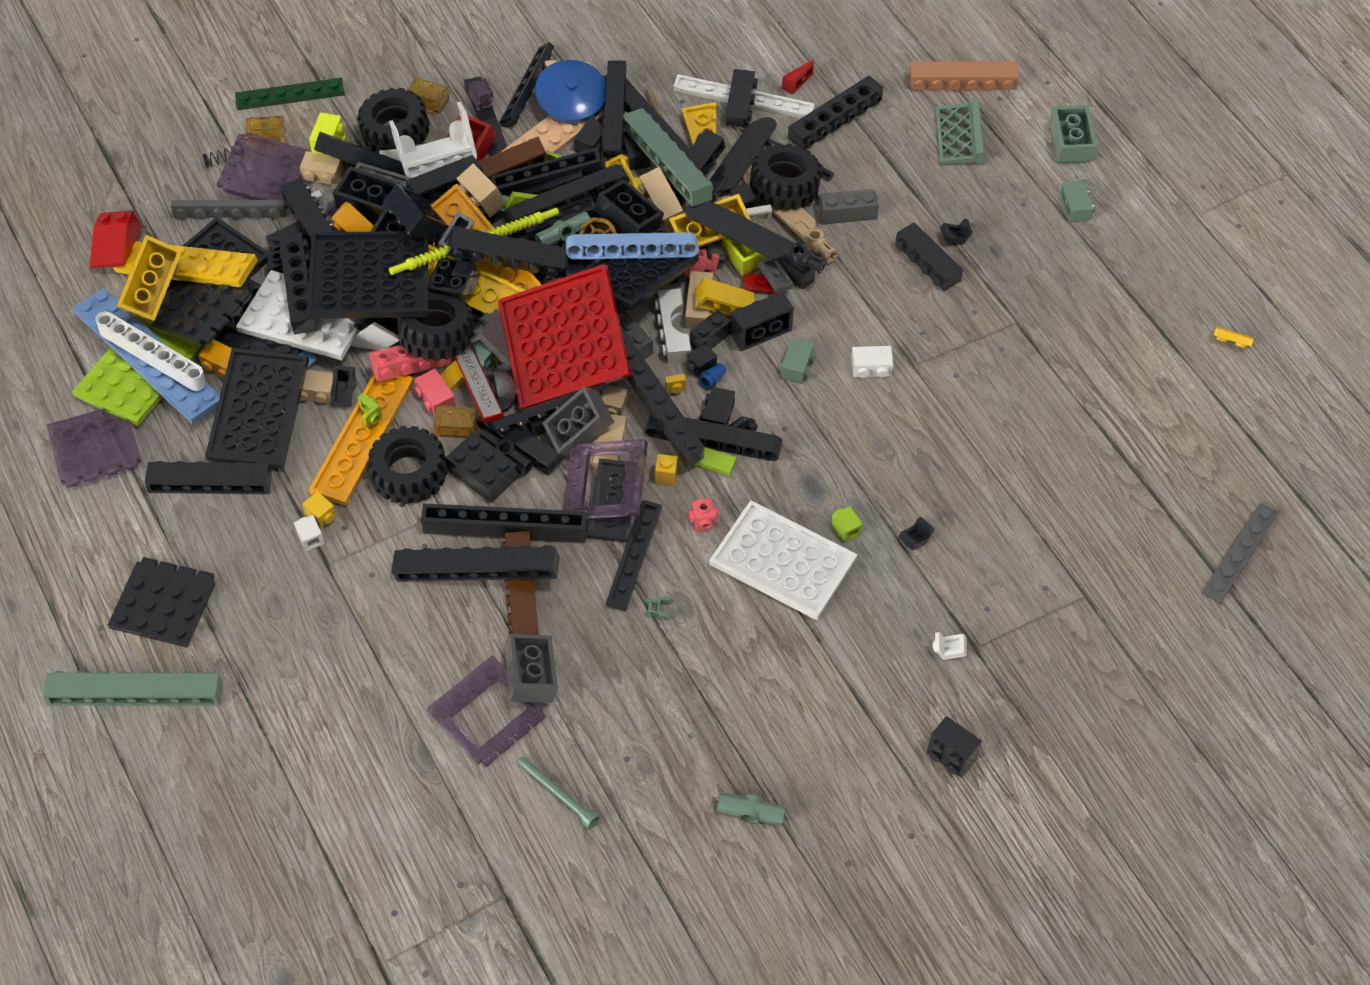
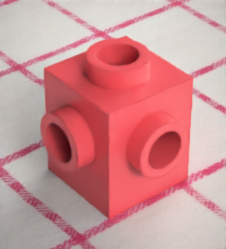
[688,498,719,532]

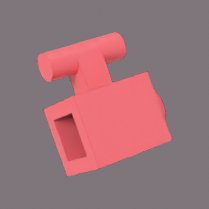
[684,248,720,277]

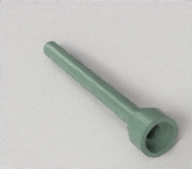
[518,757,600,830]

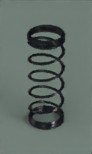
[202,144,245,168]

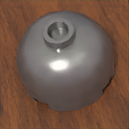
[486,371,517,410]

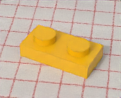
[1214,326,1254,348]

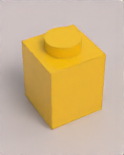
[655,454,678,486]
[302,491,336,529]

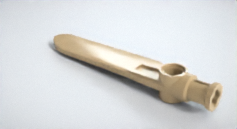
[743,165,839,263]

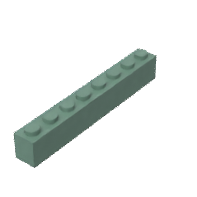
[623,108,714,207]
[43,671,222,706]

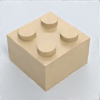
[457,163,506,218]

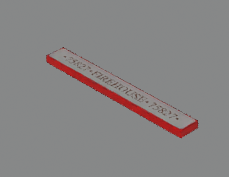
[440,325,503,423]

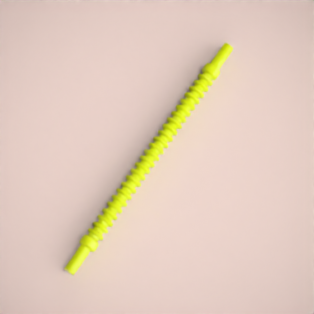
[389,208,559,275]

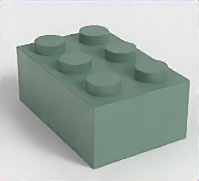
[1050,105,1097,162]

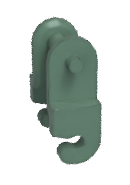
[645,597,673,620]

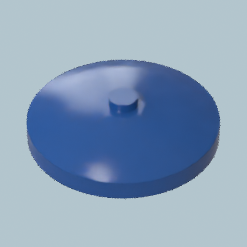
[535,60,606,124]

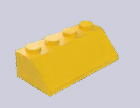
[668,194,751,247]
[117,235,182,324]

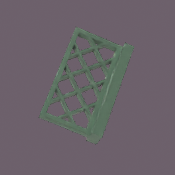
[936,98,985,165]

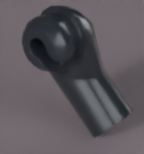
[728,417,758,431]

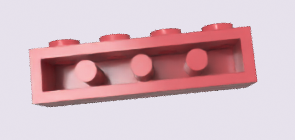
[370,345,452,382]

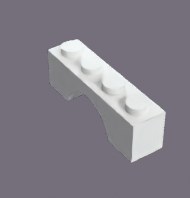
[654,288,691,364]

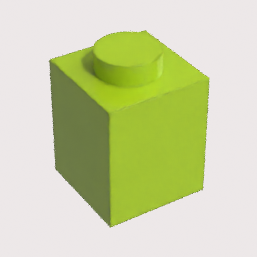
[831,506,863,543]

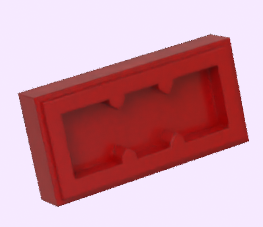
[743,274,779,294]

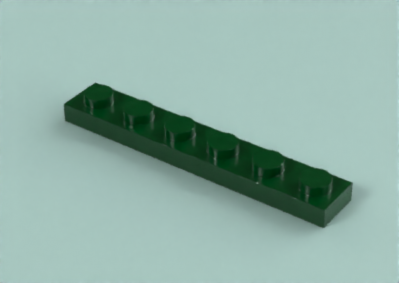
[235,78,345,110]

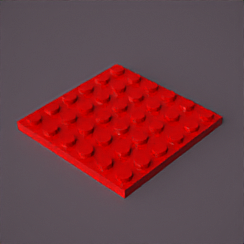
[498,264,632,410]

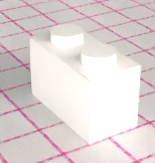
[851,346,893,378]

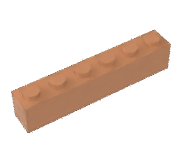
[909,61,1019,90]

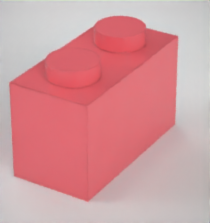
[414,369,456,417]

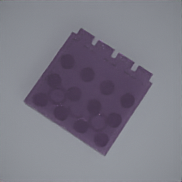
[217,132,310,210]
[47,408,142,489]

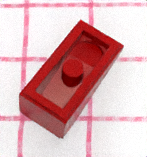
[782,60,814,95]

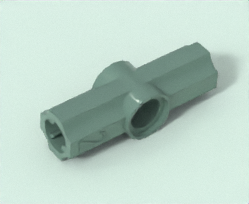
[535,212,591,246]
[717,792,786,826]

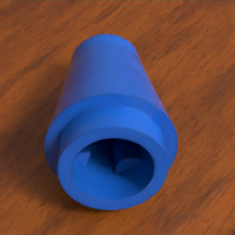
[699,363,727,389]

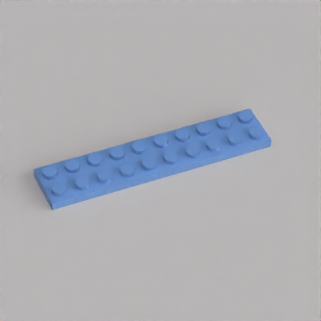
[72,287,220,424]

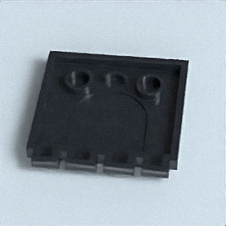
[150,281,252,347]
[107,557,215,648]

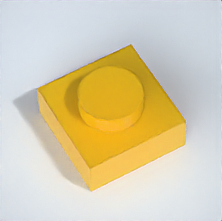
[665,374,686,394]

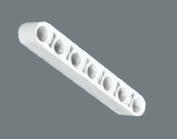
[95,312,206,391]

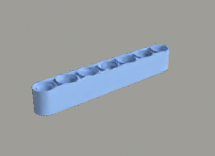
[566,233,699,259]

